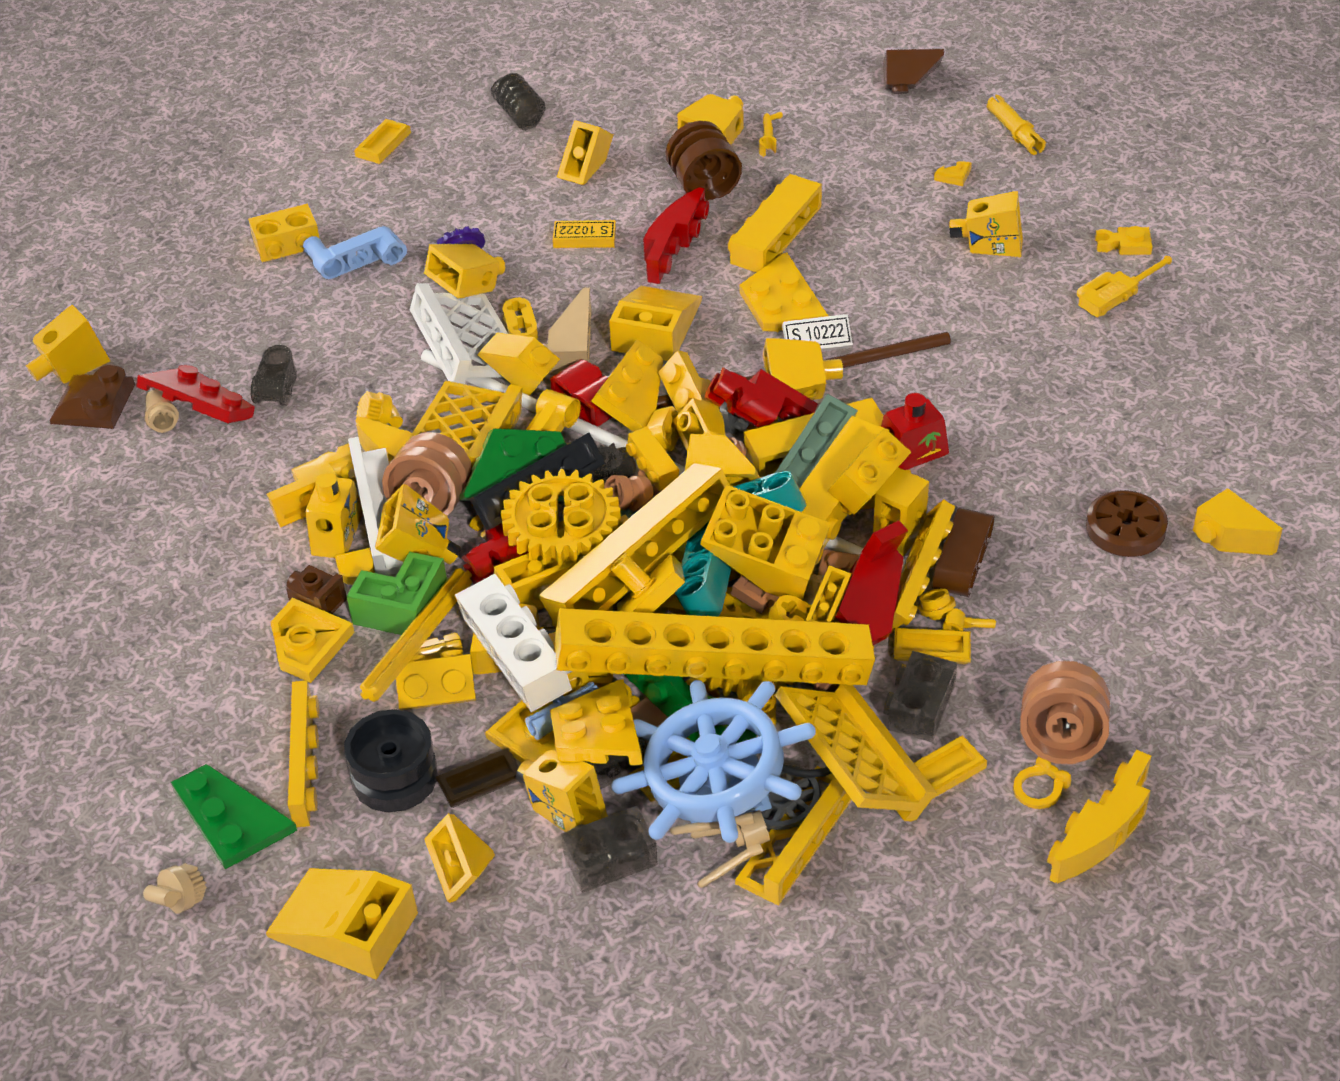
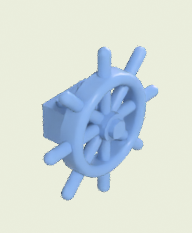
[611,680,816,843]

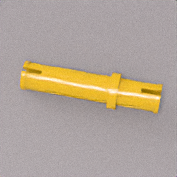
[986,95,1046,155]

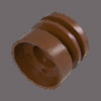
[666,120,742,201]

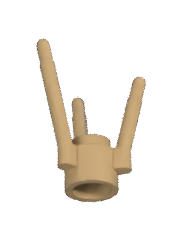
[670,810,770,888]

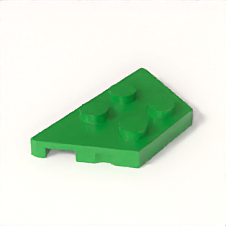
[460,429,583,504]

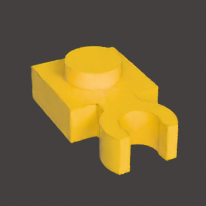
[1095,226,1153,255]

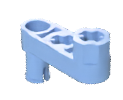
[303,226,407,279]

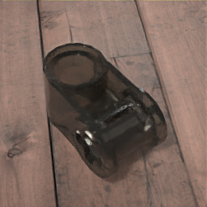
[251,345,297,406]

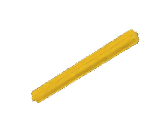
[360,568,472,702]

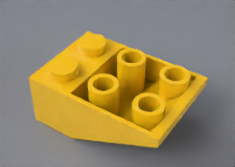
[609,286,702,361]
[700,484,831,600]
[266,868,418,980]

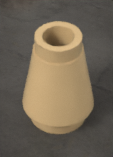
[145,389,179,433]

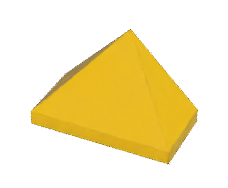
[424,813,495,903]

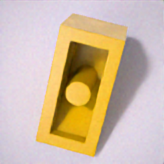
[557,120,614,185]
[477,332,560,396]
[684,432,760,487]
[1193,488,1283,555]

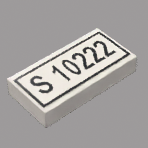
[782,314,853,351]

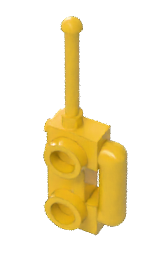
[1077,256,1172,318]

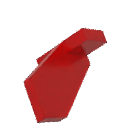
[835,520,908,646]

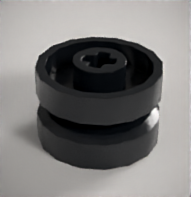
[344,709,438,813]

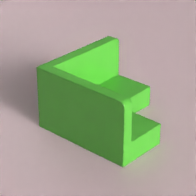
[347,552,447,635]

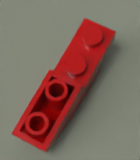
[643,187,709,284]

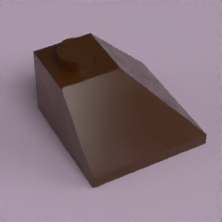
[883,49,944,94]

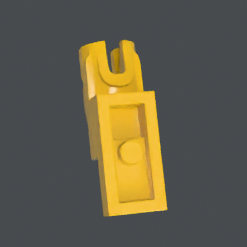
[267,443,357,528]

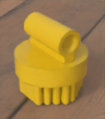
[356,391,403,428]

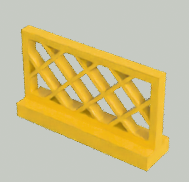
[408,380,523,472]
[775,684,937,822]

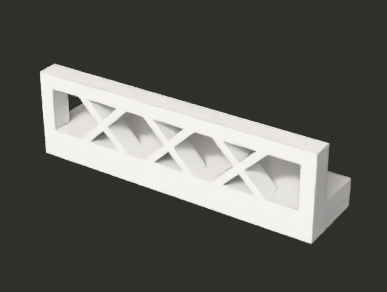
[348,437,403,576]

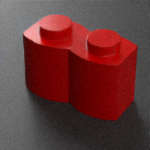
[550,359,613,427]

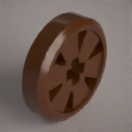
[1086,490,1168,557]

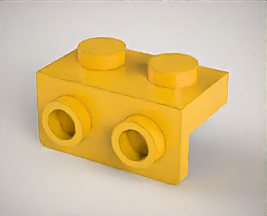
[396,650,476,710]

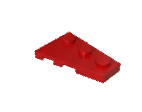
[136,365,255,424]

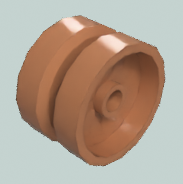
[382,432,472,516]
[1020,661,1110,764]

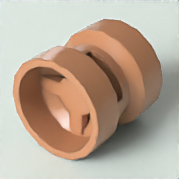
[604,475,653,511]

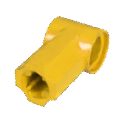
[526,389,581,432]

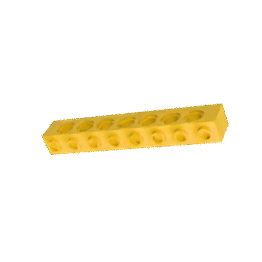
[555,608,875,685]

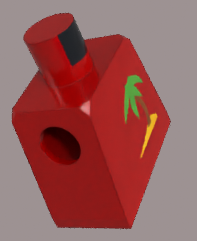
[881,393,949,470]

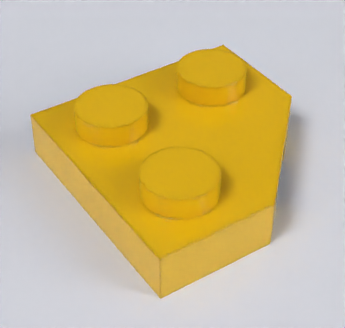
[271,598,355,683]

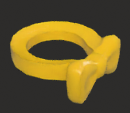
[1013,756,1071,809]

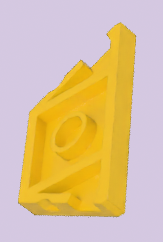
[739,253,828,332]
[550,679,643,765]

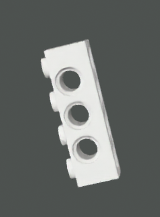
[455,574,572,712]

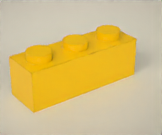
[626,427,679,491]
[805,565,851,623]

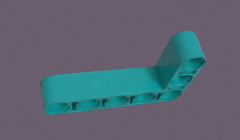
[675,471,806,617]

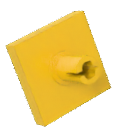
[611,553,685,613]

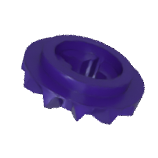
[437,226,485,249]

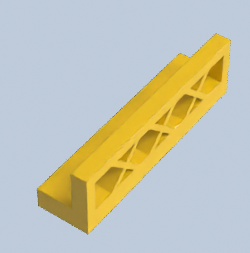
[735,766,852,906]

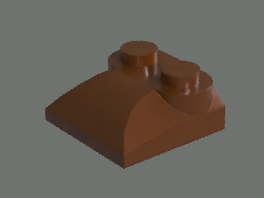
[49,365,135,429]

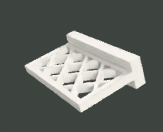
[410,283,508,384]

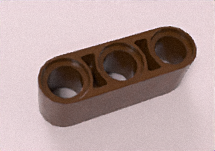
[932,507,995,598]

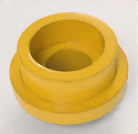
[918,589,956,620]

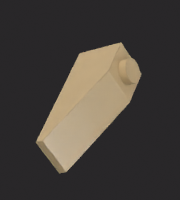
[543,288,592,375]

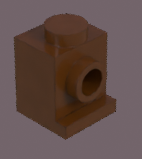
[286,565,347,614]

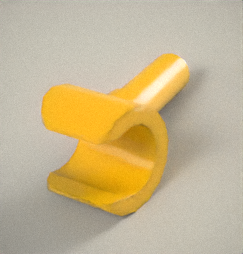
[942,608,996,631]

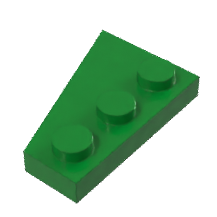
[171,764,297,869]

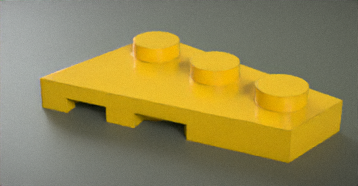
[591,340,664,432]

